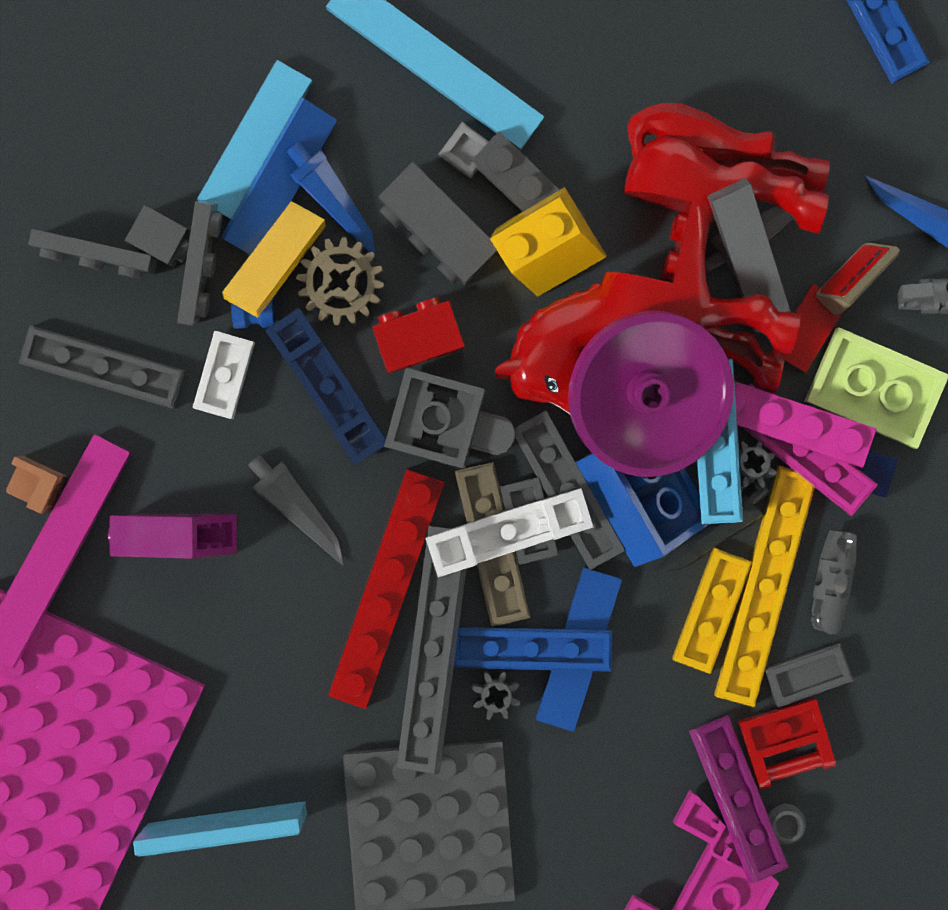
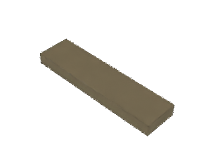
[455,462,530,627]

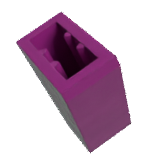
[108,514,237,559]

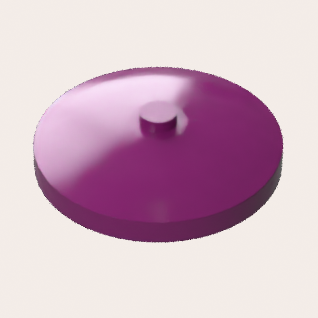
[569,310,734,477]

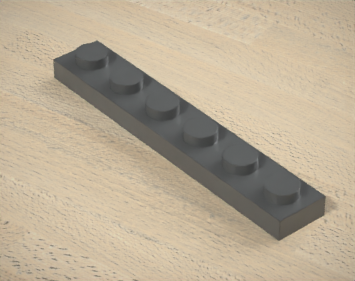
[396,526,467,774]

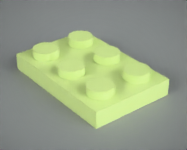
[804,327,948,449]

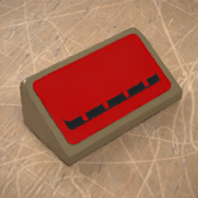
[815,243,900,316]

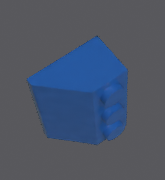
[575,452,709,567]

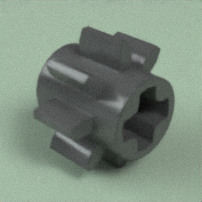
[738,441,777,491]
[472,670,520,720]

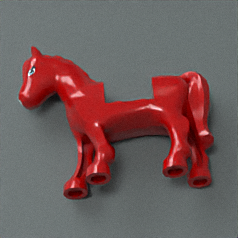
[495,103,830,414]

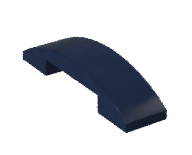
[265,308,386,465]

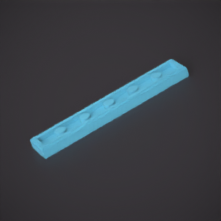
[326,0,544,151]

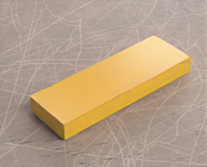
[222,201,326,318]
[672,548,752,674]

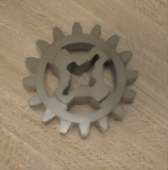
[296,237,385,326]

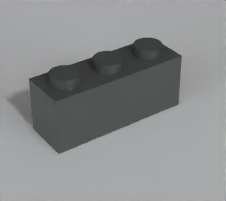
[378,162,498,285]

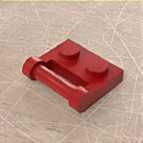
[738,697,836,790]

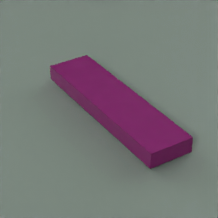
[689,716,789,883]

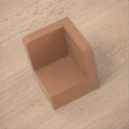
[6,456,67,514]

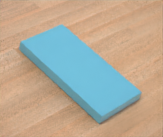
[133,801,307,857]

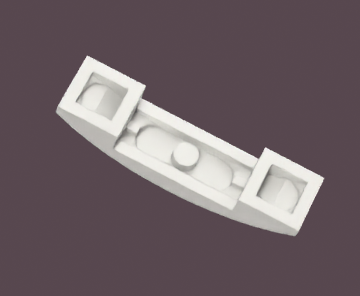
[425,488,593,577]

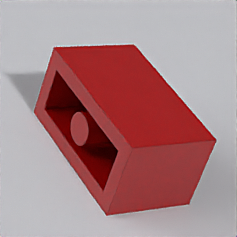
[372,297,465,374]

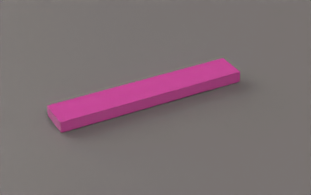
[0,434,132,668]

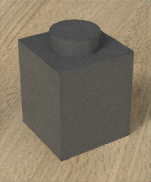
[125,205,191,268]

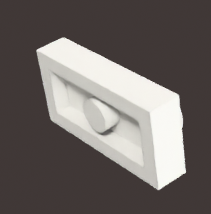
[193,331,255,419]

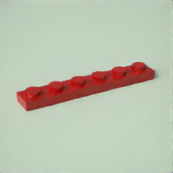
[328,469,444,709]

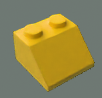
[490,187,607,297]

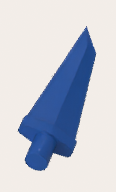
[286,141,376,260]
[865,176,948,248]

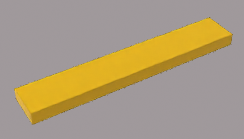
[714,465,815,707]

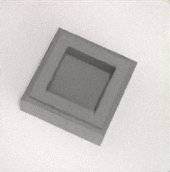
[438,122,489,180]

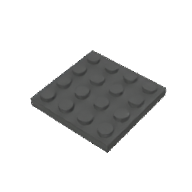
[343,739,515,910]

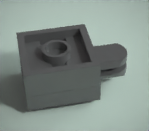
[384,368,516,469]

